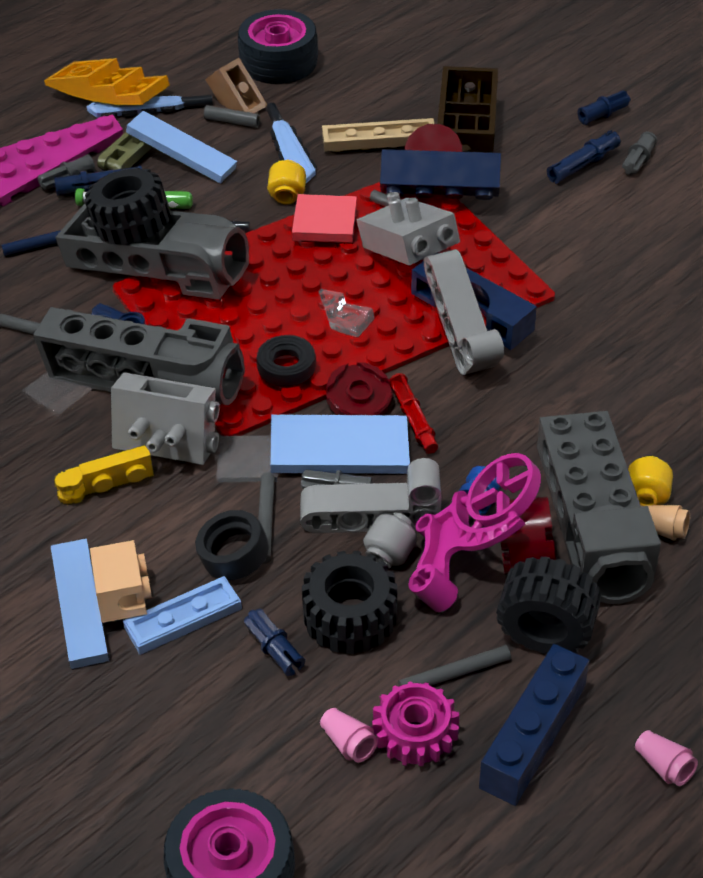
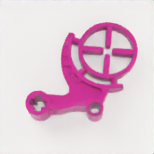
[408,453,541,612]

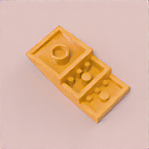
[44,58,170,105]

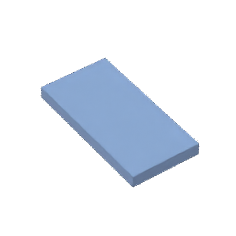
[270,415,410,474]

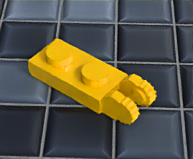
[54,445,154,505]

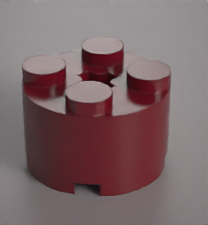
[496,496,556,574]

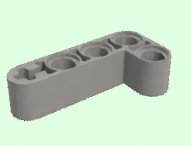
[424,249,504,375]
[300,458,442,533]

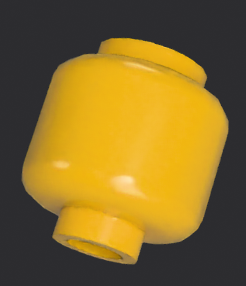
[267,160,306,204]
[628,456,673,506]

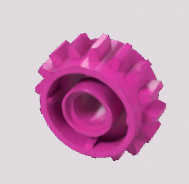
[372,682,460,766]

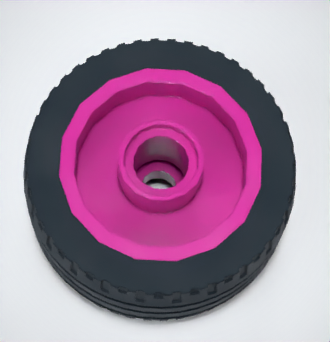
[238,9,318,84]
[163,788,295,878]

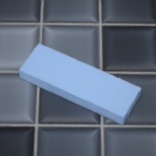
[123,576,242,655]

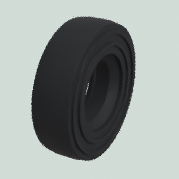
[257,335,316,387]

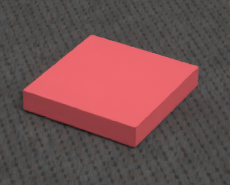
[292,194,357,243]

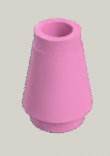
[320,708,377,763]
[635,730,698,786]

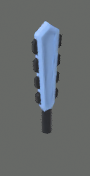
[87,94,213,118]
[266,103,317,184]

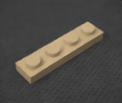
[322,118,435,152]

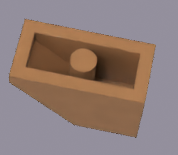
[205,58,267,113]

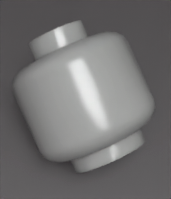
[363,513,417,569]

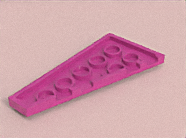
[0,115,123,206]

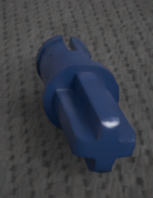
[577,90,631,125]
[244,609,305,676]

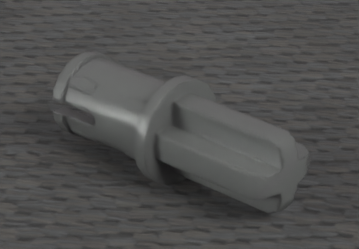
[622,131,658,175]
[38,154,95,190]
[301,470,372,490]

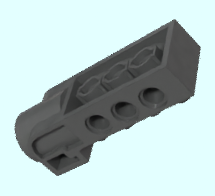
[55,204,249,299]
[33,307,245,406]
[537,411,661,604]

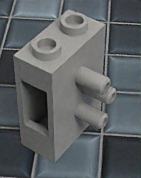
[357,192,460,265]
[111,373,220,465]

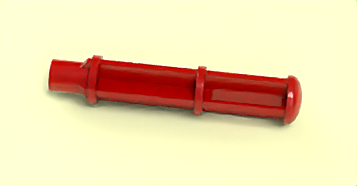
[389,373,438,454]

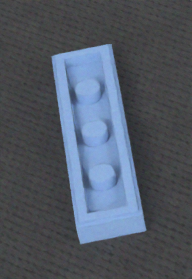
[126,111,237,184]
[51,538,109,669]

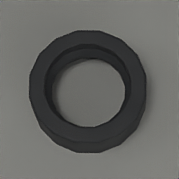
[195,510,269,580]

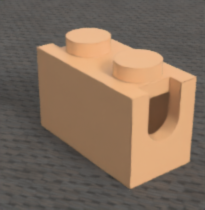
[90,540,152,623]

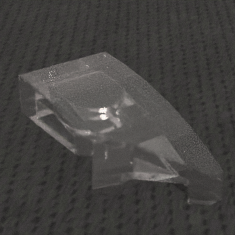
[319,289,375,337]

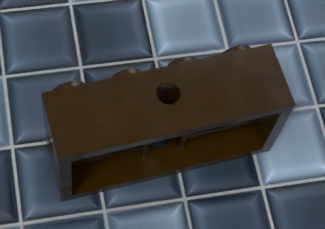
[437,66,498,153]

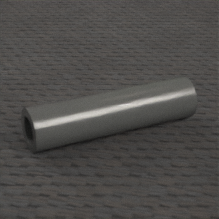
[204,105,260,128]

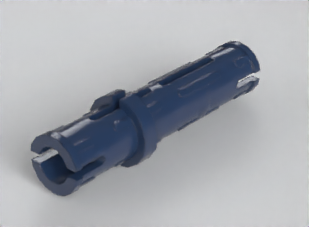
[547,130,621,184]
[54,166,142,196]

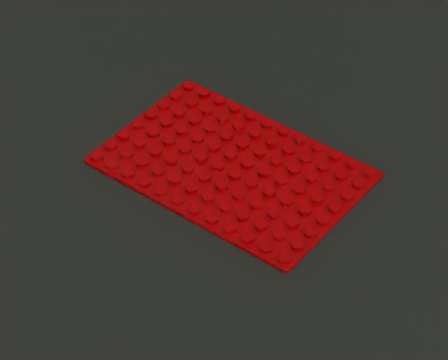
[113,182,555,440]

